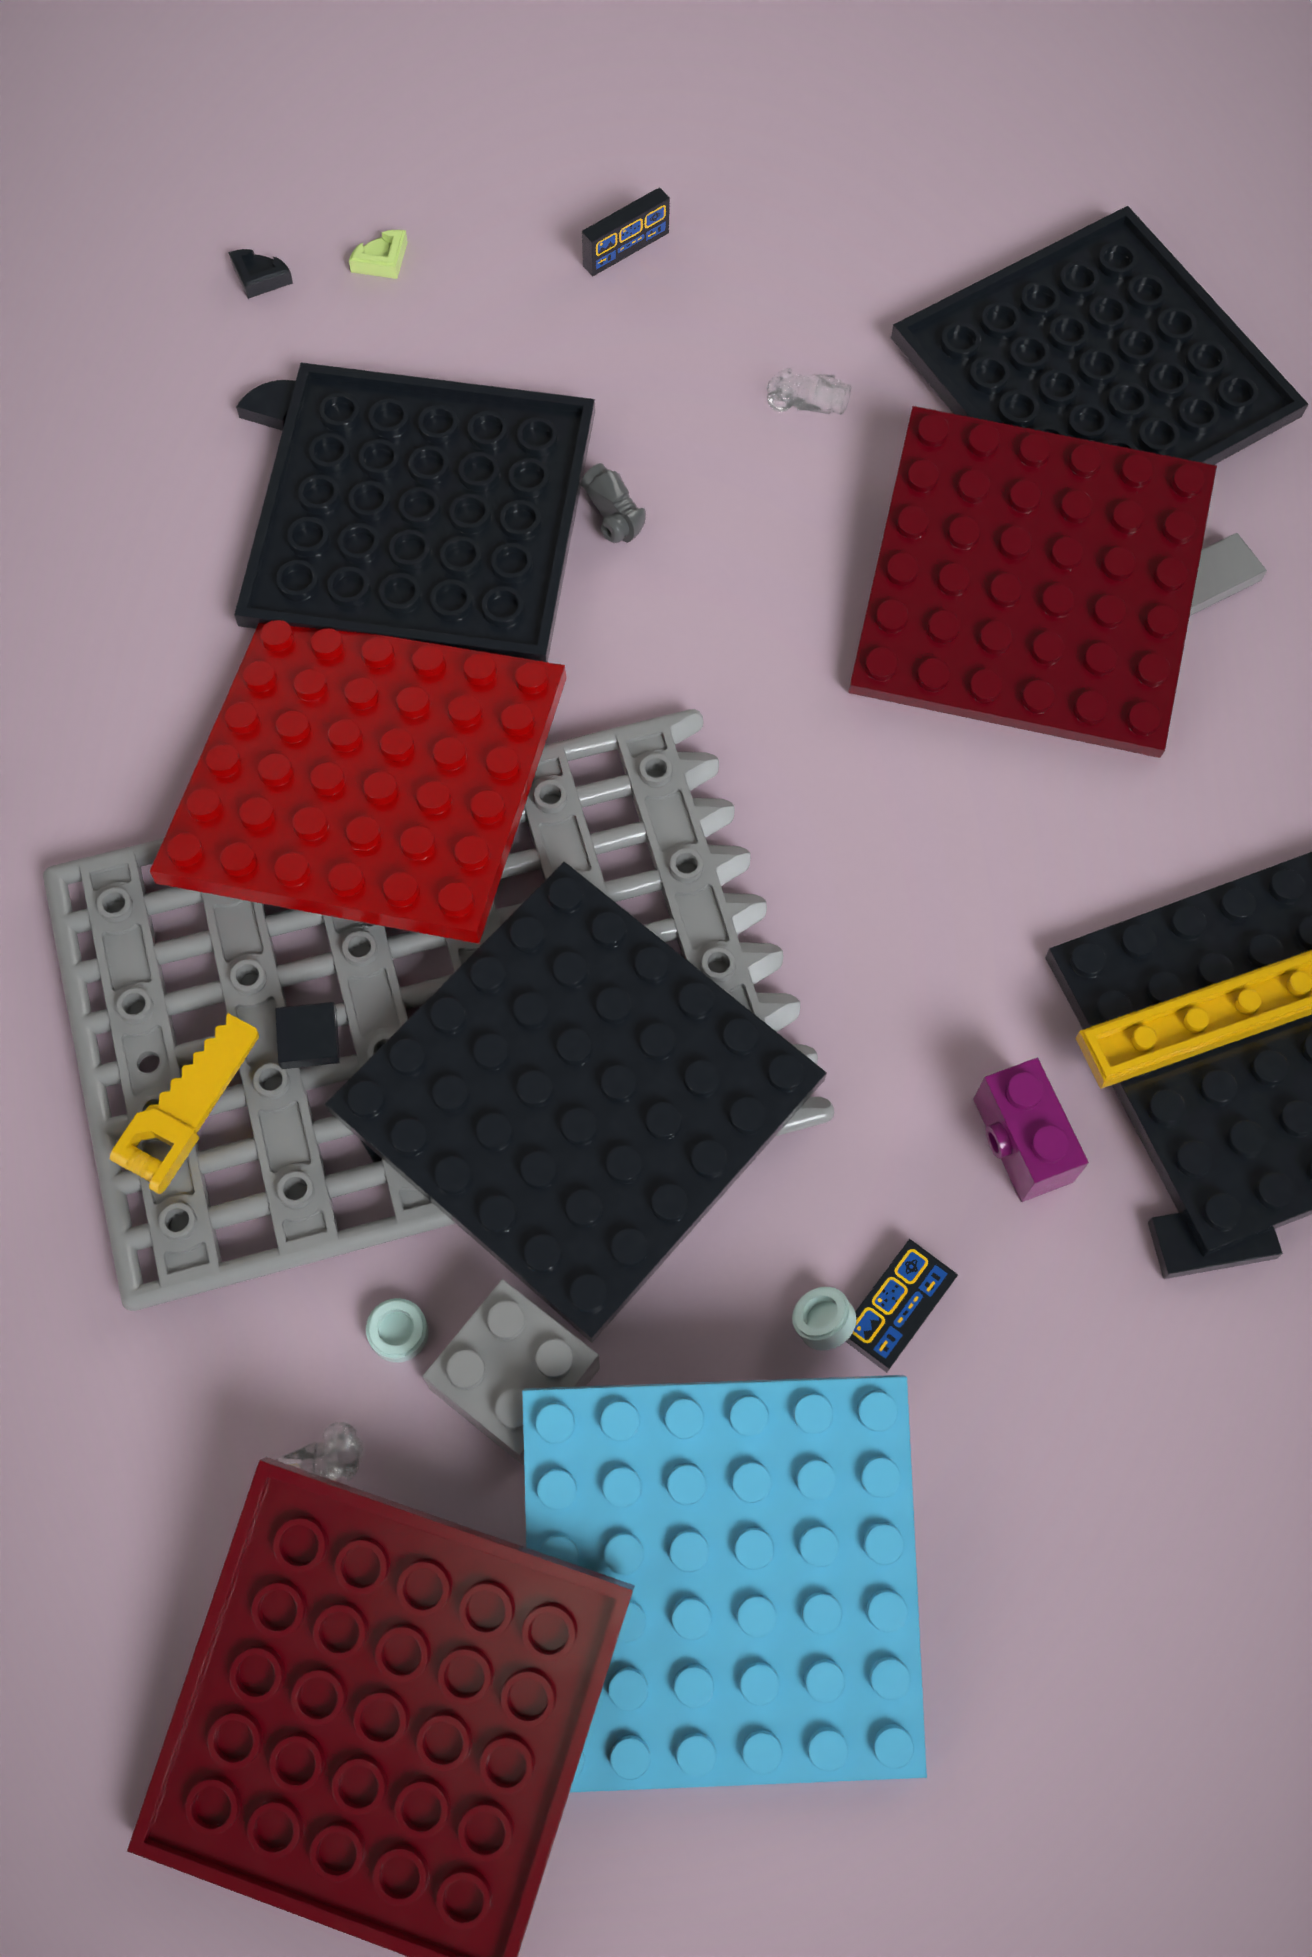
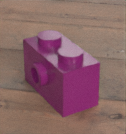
[973,1057,1089,1202]

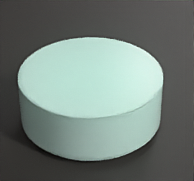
[792,1287,856,1350]
[366,1298,429,1362]

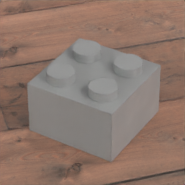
[422,1279,600,1466]

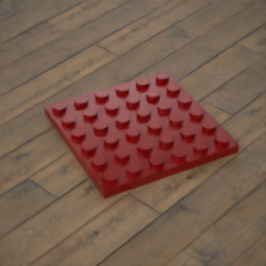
[150,620,566,944]

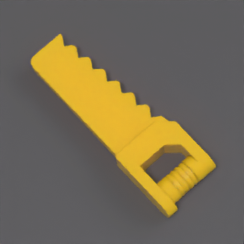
[110,1013,259,1194]

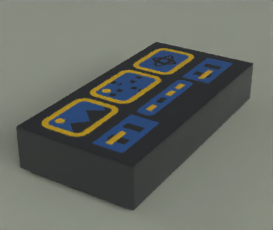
[582,187,670,277]
[845,1239,958,1373]

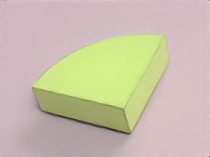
[349,230,408,279]

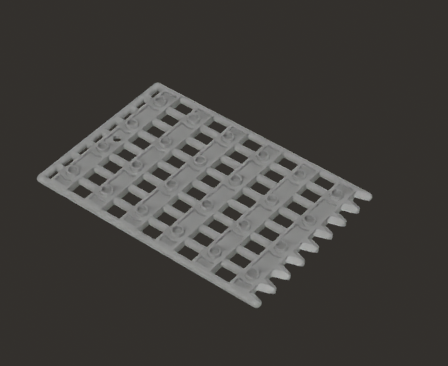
[43,709,834,1311]

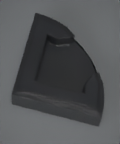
[228,249,293,299]
[236,380,296,431]

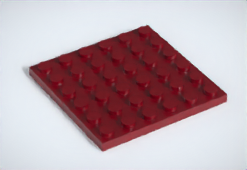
[848,406,1217,758]
[127,1457,635,1957]

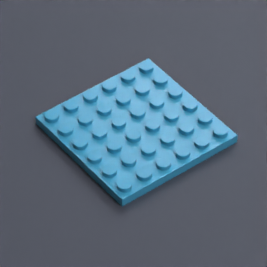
[522,1375,927,1793]

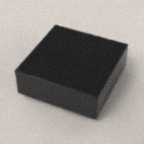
[275,1002,340,1070]

